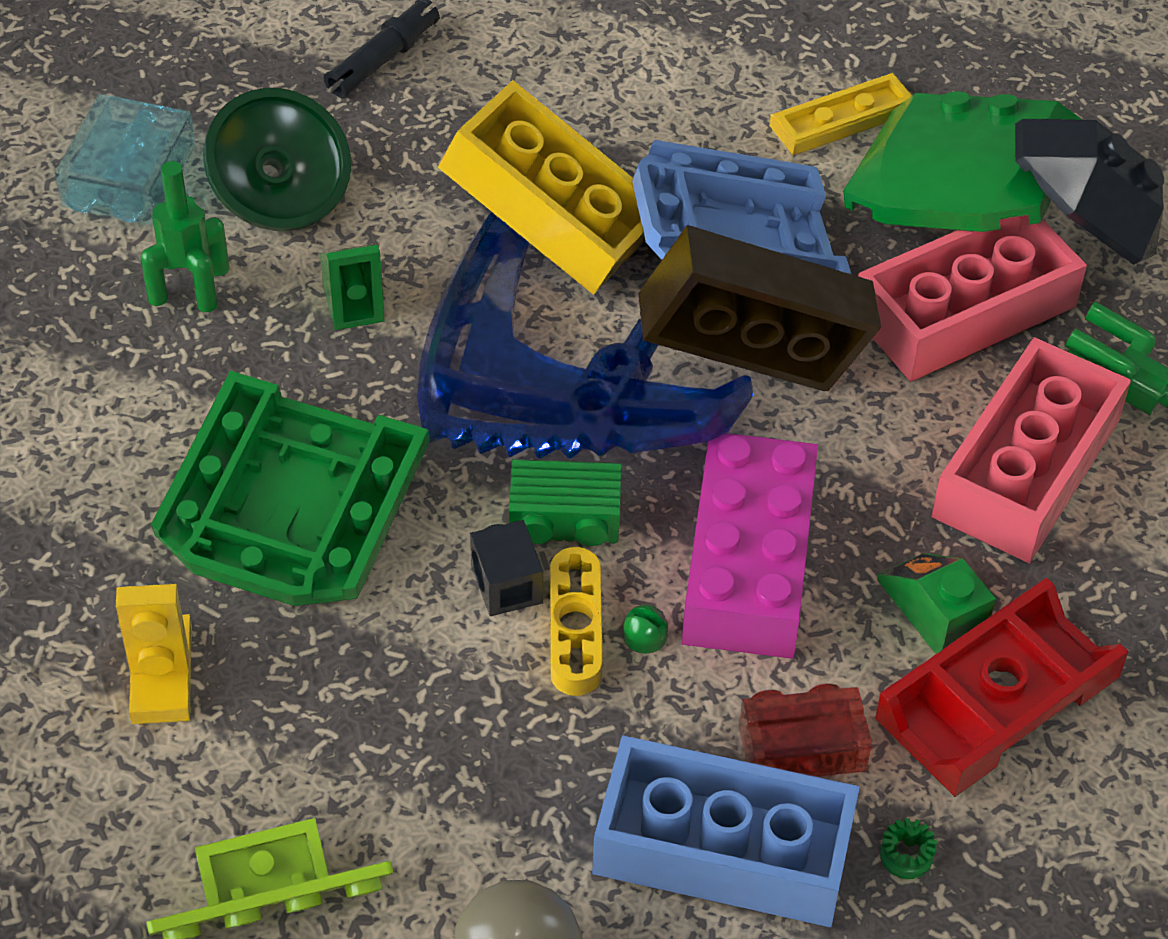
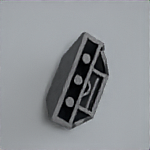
[1015,119,1164,265]

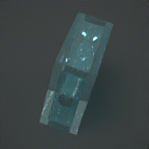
[55,94,195,226]

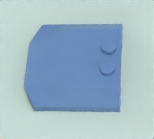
[632,140,851,274]

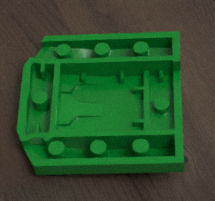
[843,91,1082,232]
[151,371,430,606]

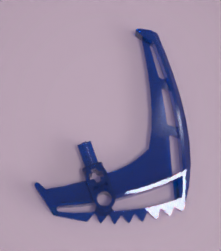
[417,211,753,459]

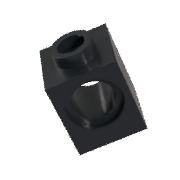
[470,520,544,616]

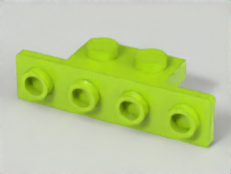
[146,818,394,939]

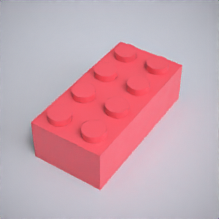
[858,215,1087,382]
[931,337,1131,564]

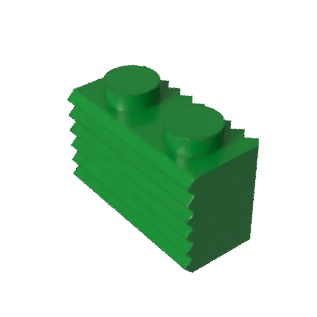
[509,459,621,546]

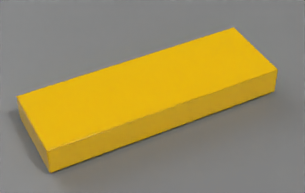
[769,73,912,155]

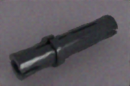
[323,0,440,99]

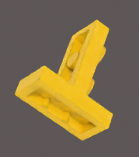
[116,584,192,724]

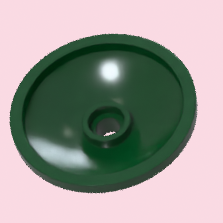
[203,88,351,231]

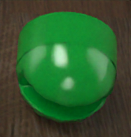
[623,604,668,654]

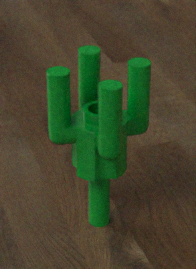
[140,161,230,312]
[1065,301,1168,415]

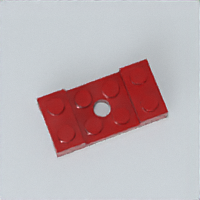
[875,577,1129,797]

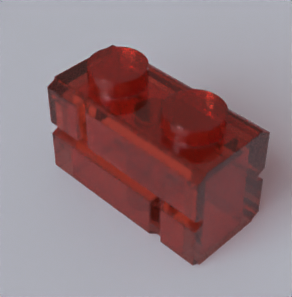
[739,683,871,777]

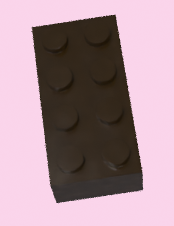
[638,225,881,391]

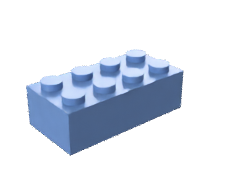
[592,735,860,927]

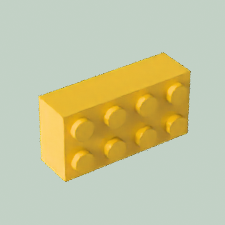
[438,80,645,295]

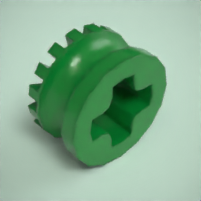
[880,818,937,879]

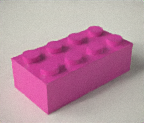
[681,431,818,659]

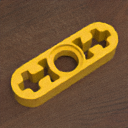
[550,547,602,696]

